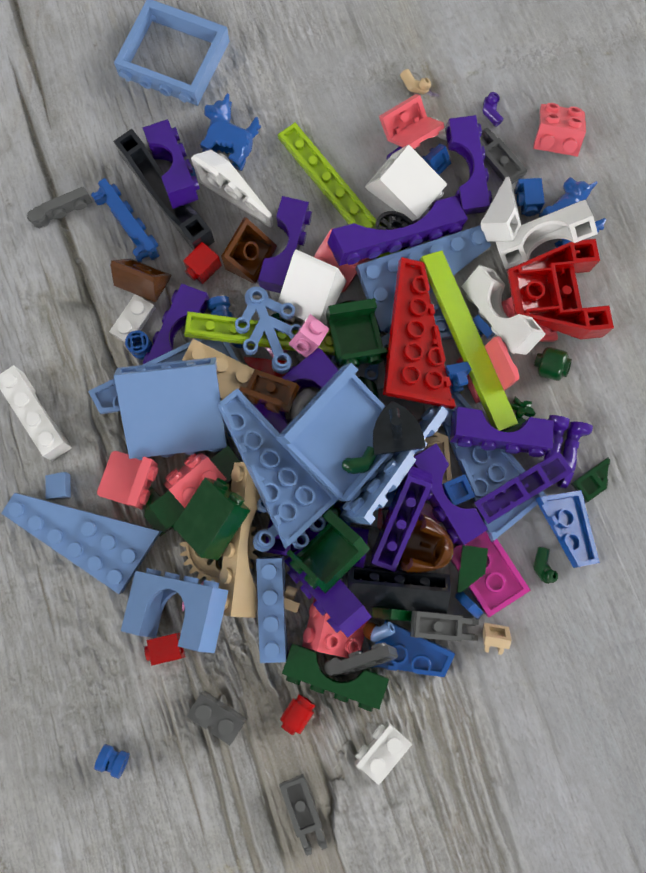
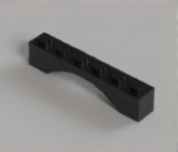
[113,129,215,250]

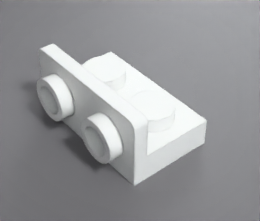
[355,722,412,785]

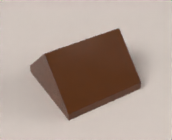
[221,217,277,284]
[110,258,172,302]

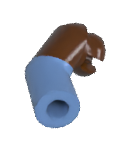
[363,622,395,643]

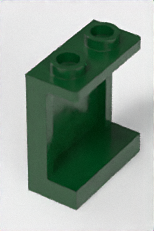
[325,298,388,368]
[287,509,370,594]

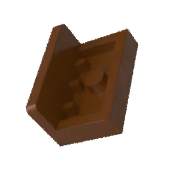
[239,369,300,413]

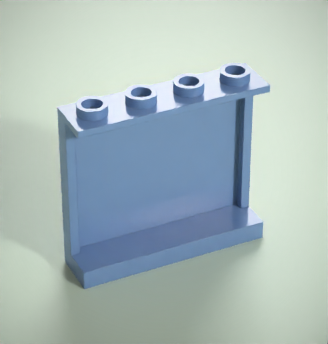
[114,357,227,460]
[277,363,394,501]

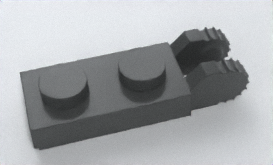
[480,128,527,184]
[27,187,93,229]
[410,611,479,642]
[324,643,398,678]
[279,774,328,856]

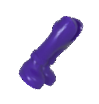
[544,415,593,489]

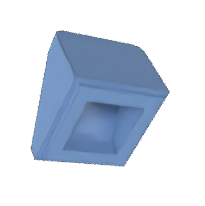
[45,472,71,500]

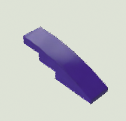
[474,451,573,524]

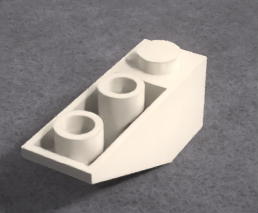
[480,177,521,242]

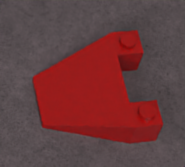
[507,239,614,340]

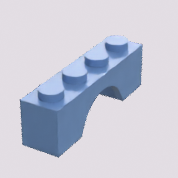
[256,556,288,663]

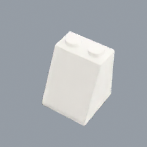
[365,145,447,221]
[278,250,347,326]

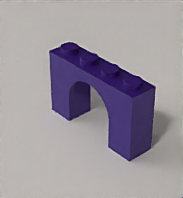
[254,347,338,433]

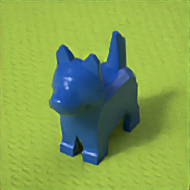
[200,93,261,171]
[539,177,606,248]

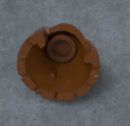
[399,513,453,573]

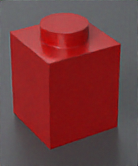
[183,242,222,284]
[144,633,186,666]

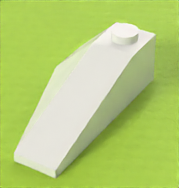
[191,150,273,228]

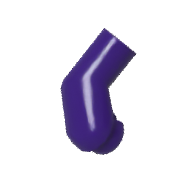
[482,92,504,127]

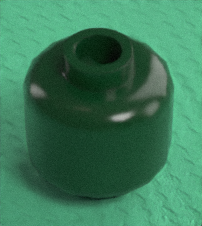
[534,347,572,381]

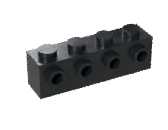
[347,566,451,614]

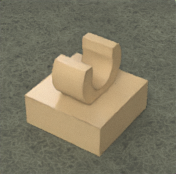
[284,586,301,613]
[482,623,512,655]

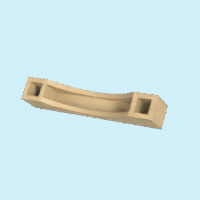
[219,462,262,618]

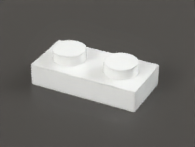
[109,294,156,342]

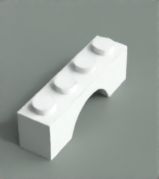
[495,200,598,270]
[461,265,546,355]
[0,365,72,461]

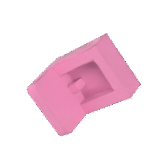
[289,314,329,358]

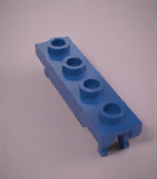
[91,178,160,262]

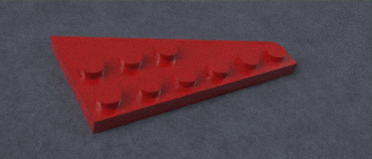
[383,257,456,409]

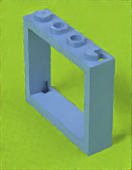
[114,0,230,106]

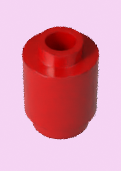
[280,694,316,735]

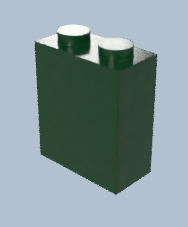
[173,477,251,560]

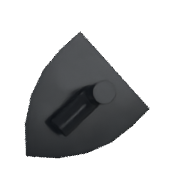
[373,401,426,455]

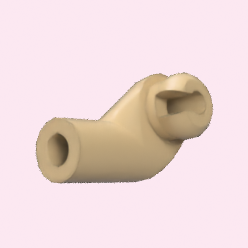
[400,69,431,94]

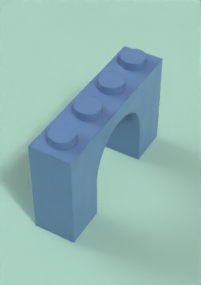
[121,568,229,653]

